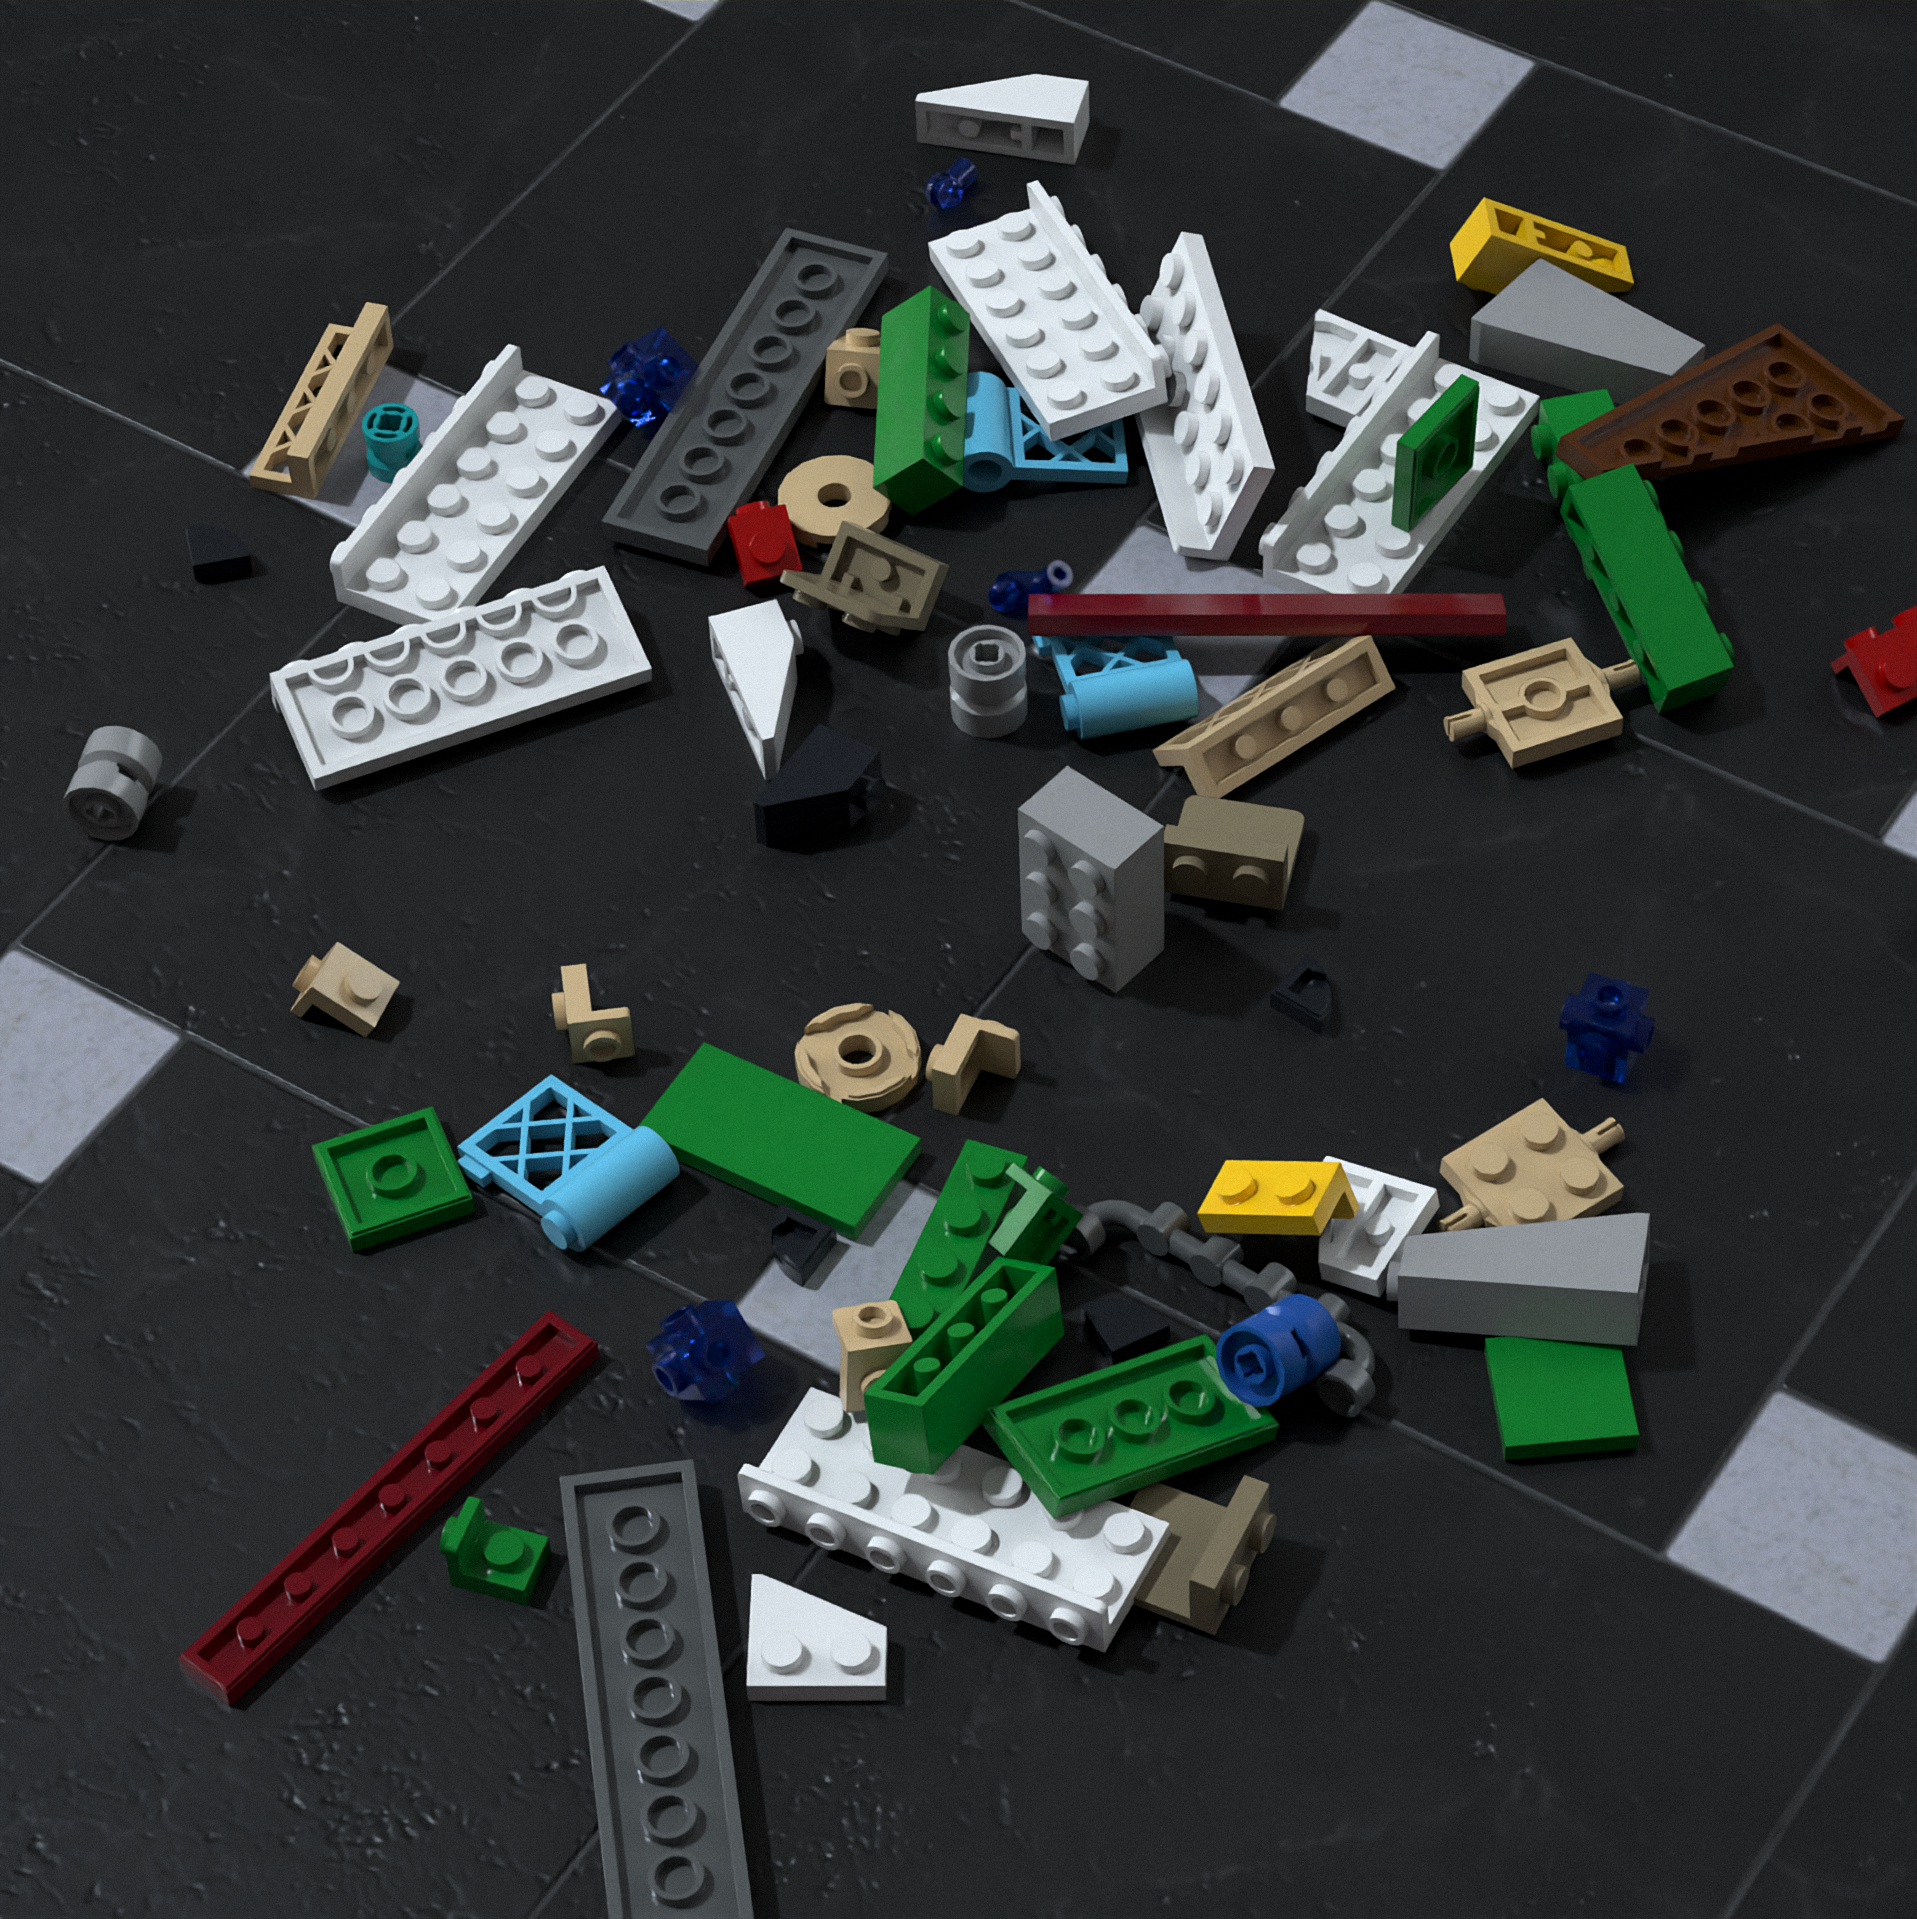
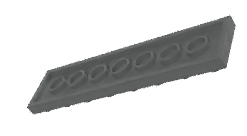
[601,228,889,567]
[559,1459,754,1919]

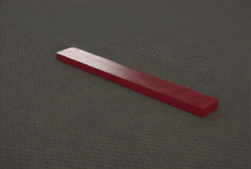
[1028,594,1507,636]
[178,1310,599,1707]

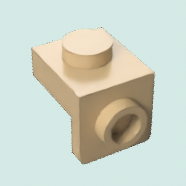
[824,328,881,409]
[290,942,400,1038]
[552,964,635,1064]
[926,1014,1021,1115]
[832,1300,913,1413]

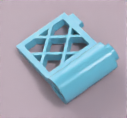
[963,372,1128,493]
[1032,593,1199,740]
[457,1074,680,1252]

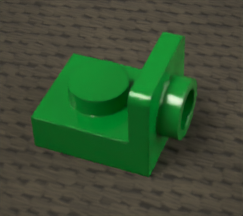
[988,1162,1084,1265]
[439,1496,551,1606]

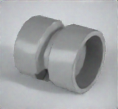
[948,625,1028,739]
[63,726,163,841]

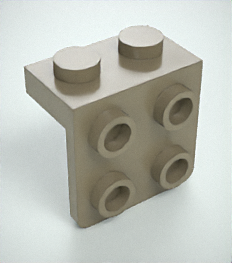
[780,521,949,636]
[1164,795,1304,911]
[1129,1475,1277,1635]

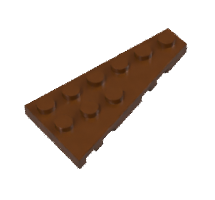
[1554,323,1906,480]

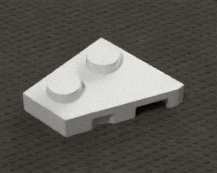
[1306,309,1410,428]
[1318,1156,1440,1298]
[746,1574,888,1701]

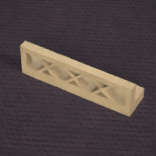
[249,302,394,499]
[1152,635,1395,798]

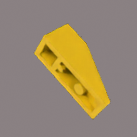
[1450,197,1634,295]

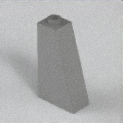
[1469,258,1705,404]
[1386,1213,1650,1346]

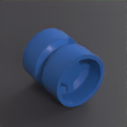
[1216,1294,1341,1407]

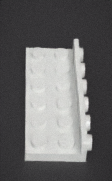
[928,180,1172,442]
[1132,232,1275,561]
[1259,331,1540,594]
[330,344,622,626]
[269,566,652,791]
[737,1387,1170,1653]

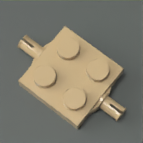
[1443,637,1640,768]
[1436,1098,1625,1233]

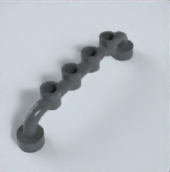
[1058,1200,1376,1417]

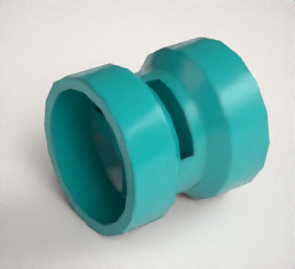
[362,403,422,483]

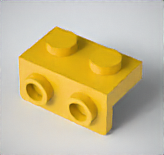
[1197,1160,1359,1236]

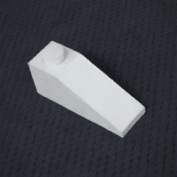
[915,74,1089,165]
[708,599,804,781]

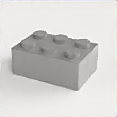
[1018,766,1164,993]

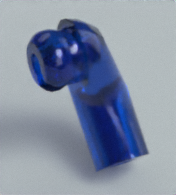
[924,158,978,210]
[988,560,1073,612]

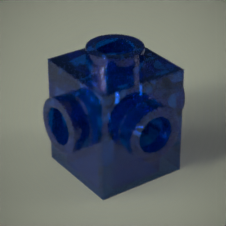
[599,326,699,428]
[1559,972,1656,1084]
[645,1300,766,1404]

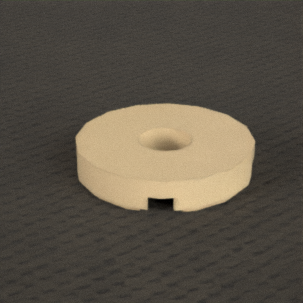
[778,455,892,548]
[794,1003,921,1113]

